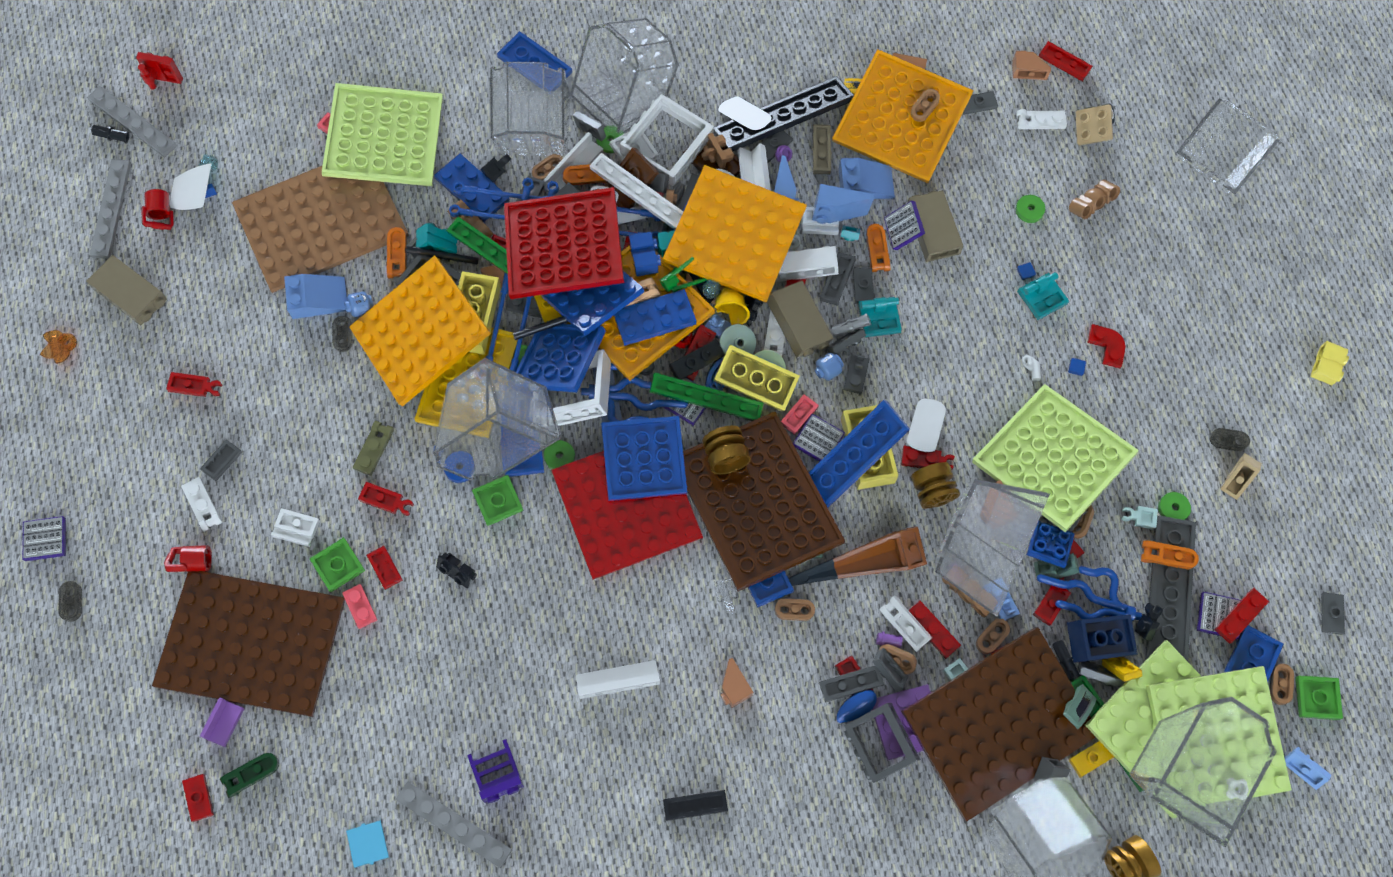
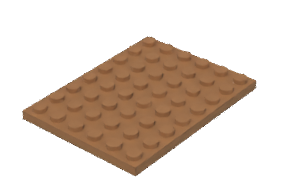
[232,166,409,293]

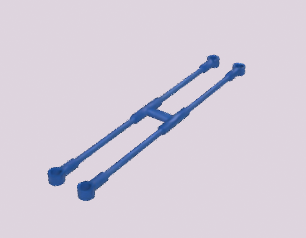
[480,178,559,384]
[449,182,661,240]

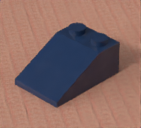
[1066,614,1138,663]

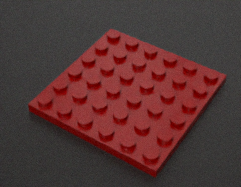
[504,187,624,299]
[551,451,703,580]

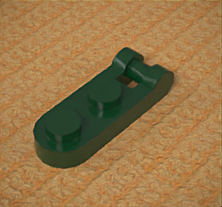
[220,753,279,798]

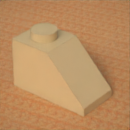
[1220,453,1262,500]

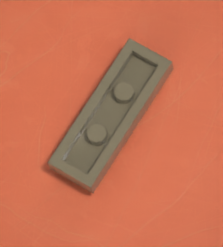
[812,124,831,175]

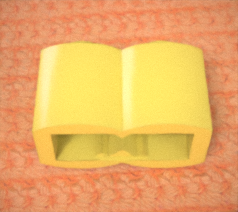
[1310,341,1349,386]

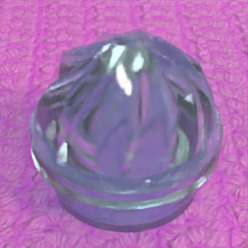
[199,153,218,172]
[702,280,721,299]

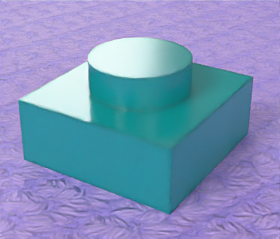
[841,225,860,241]

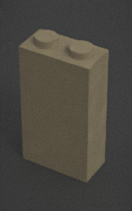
[907,190,964,262]
[86,255,167,326]
[767,281,833,358]

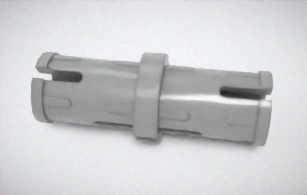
[832,314,871,338]

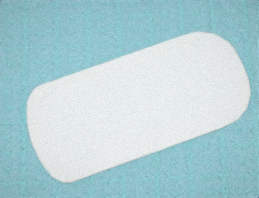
[718,97,771,130]
[907,399,946,452]

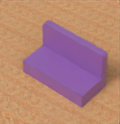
[200,698,244,747]

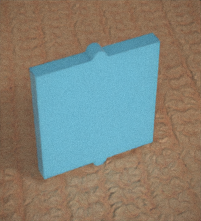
[346,820,389,868]

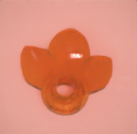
[40,330,77,364]

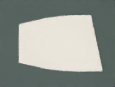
[170,163,211,210]

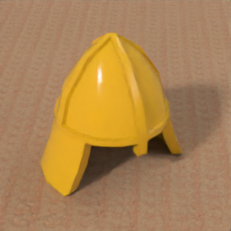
[714,287,750,325]

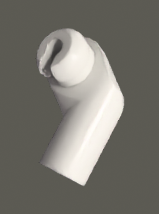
[1022,355,1041,381]

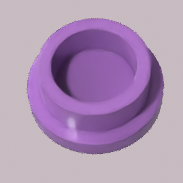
[775,145,792,162]

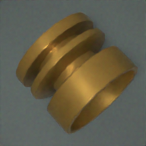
[702,425,751,474]
[911,462,960,509]
[1103,835,1162,877]

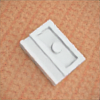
[802,207,839,235]
[271,508,320,547]

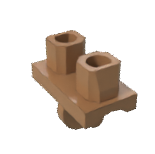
[702,133,734,169]

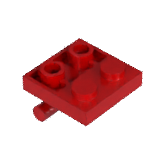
[136,52,183,90]

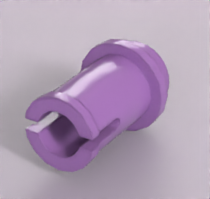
[876,631,903,648]

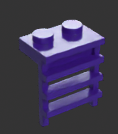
[467,739,524,804]

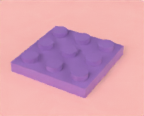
[872,684,931,761]

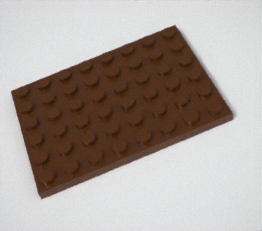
[683,412,845,592]
[152,571,345,717]
[901,627,1096,822]

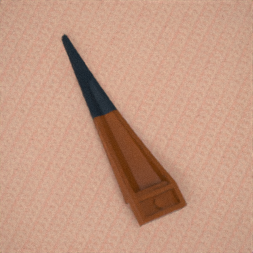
[788,526,927,586]

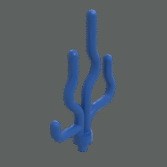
[581,363,688,422]
[1036,566,1142,621]

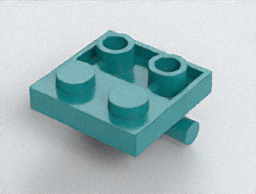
[1017,272,1070,320]
[858,297,902,338]

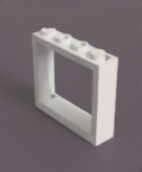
[619,94,714,186]
[528,349,611,431]

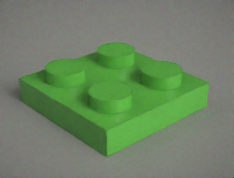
[472,475,524,526]
[310,537,365,592]
[1295,676,1343,720]

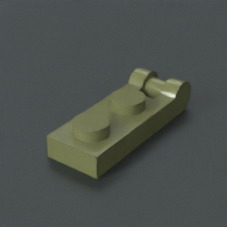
[353,421,394,476]

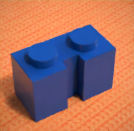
[629,232,661,277]

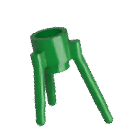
[660,257,708,292]

